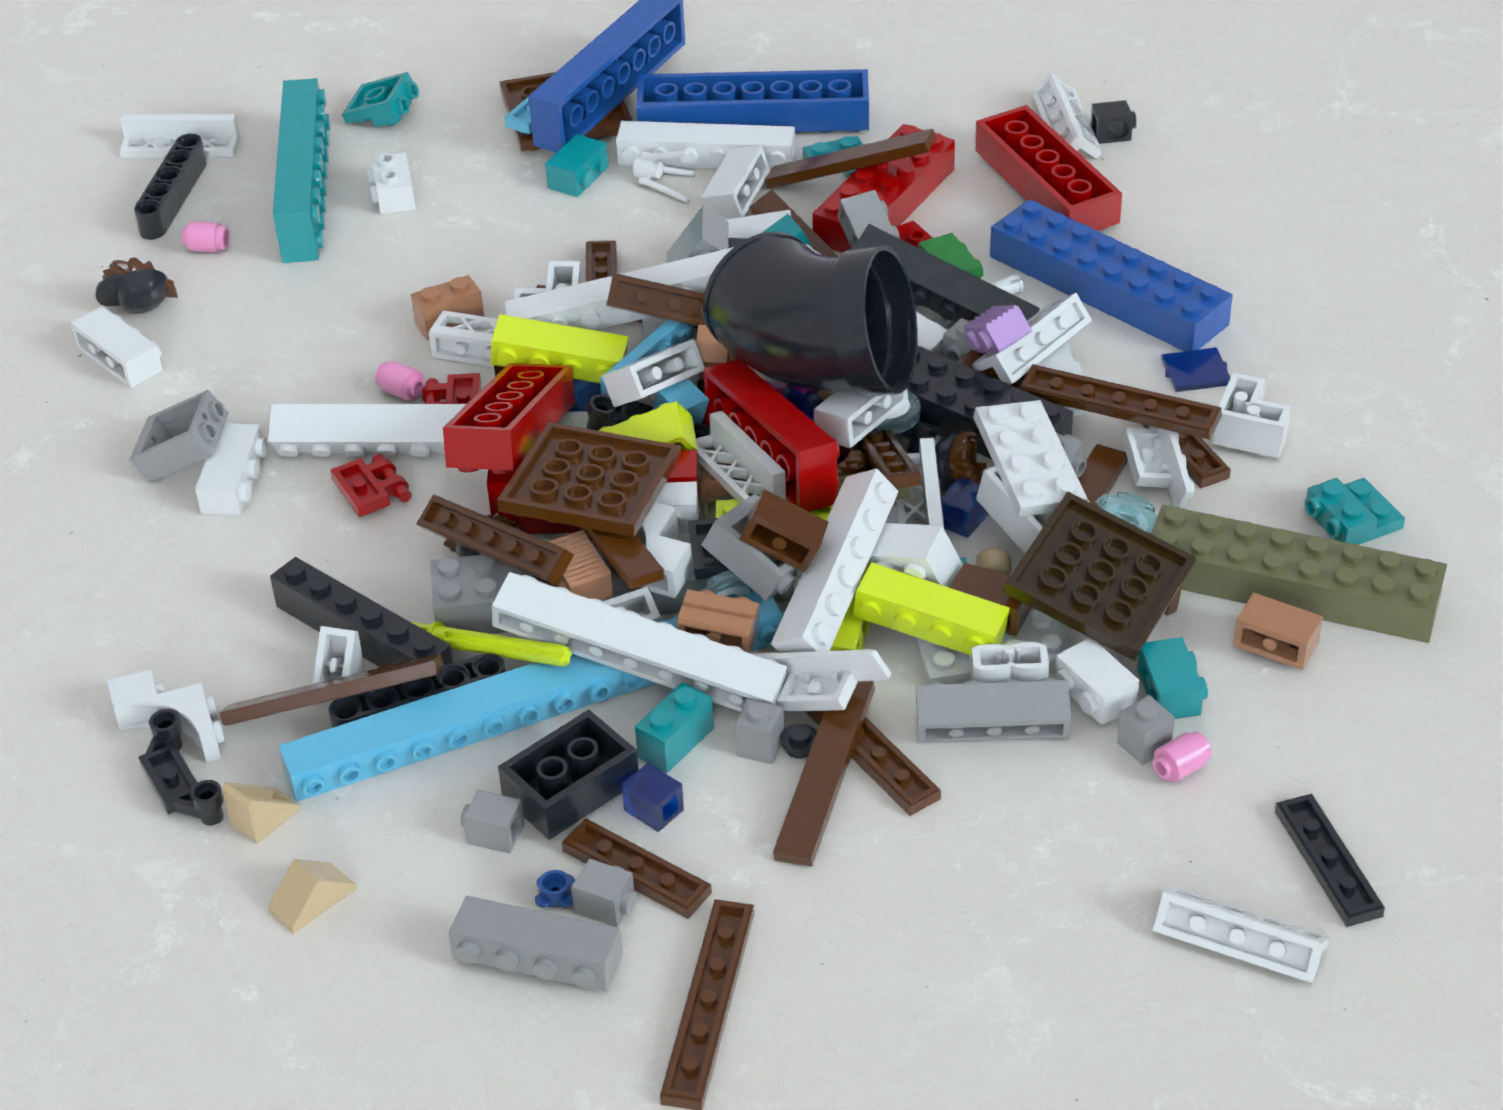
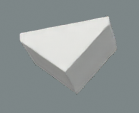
[312,626,365,702]

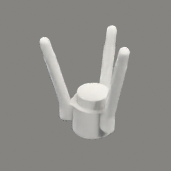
[633,150,695,203]

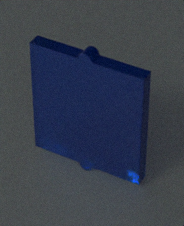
[1161,347,1231,392]

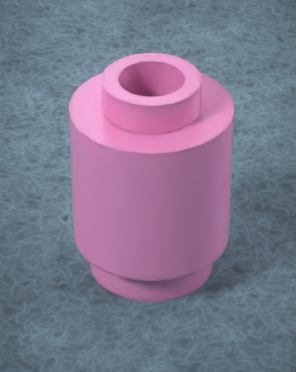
[182,221,229,253]
[375,361,425,401]
[1153,732,1212,783]

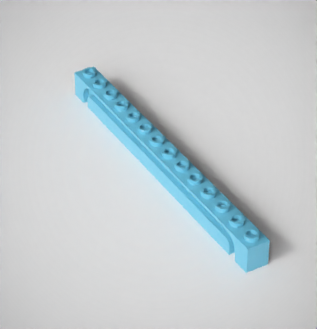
[278,591,784,802]

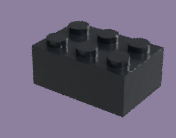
[498,709,640,840]

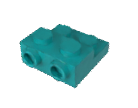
[341,72,419,127]
[1305,477,1405,545]

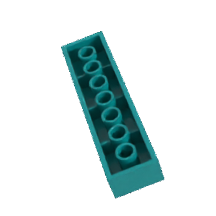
[273,78,330,263]

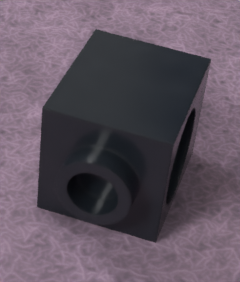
[1091,100,1137,144]

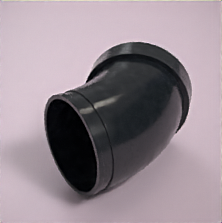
[703,232,918,397]

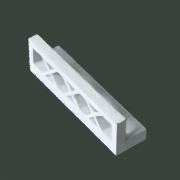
[1032,73,1103,159]
[119,114,240,158]
[972,293,1092,384]
[429,310,498,368]
[696,411,786,503]
[895,438,944,529]
[1152,887,1330,983]

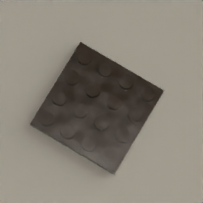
[1003,491,1197,661]

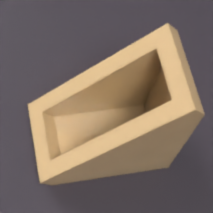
[222,782,300,844]
[268,859,356,933]

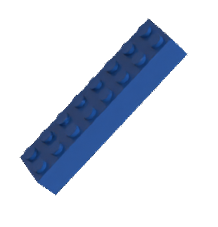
[528,0,686,153]
[636,69,869,133]
[990,199,1233,355]

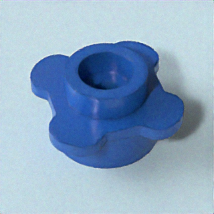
[535,870,575,908]

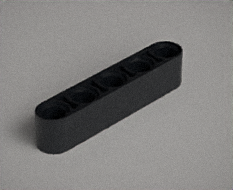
[134,133,207,240]
[328,653,506,728]

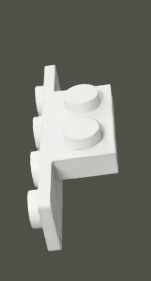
[1121,392,1194,509]
[753,649,891,711]

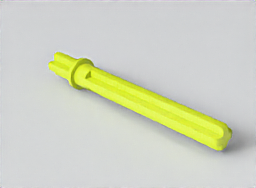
[410,621,572,667]

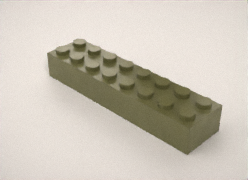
[1151,504,1447,643]

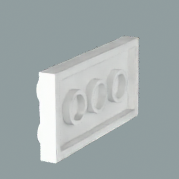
[973,400,1088,517]
[913,609,1071,684]

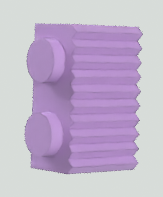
[964,305,1032,353]

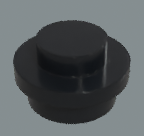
[781,724,817,759]

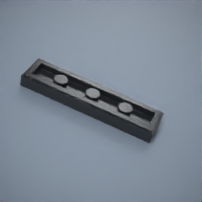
[1275,793,1385,927]

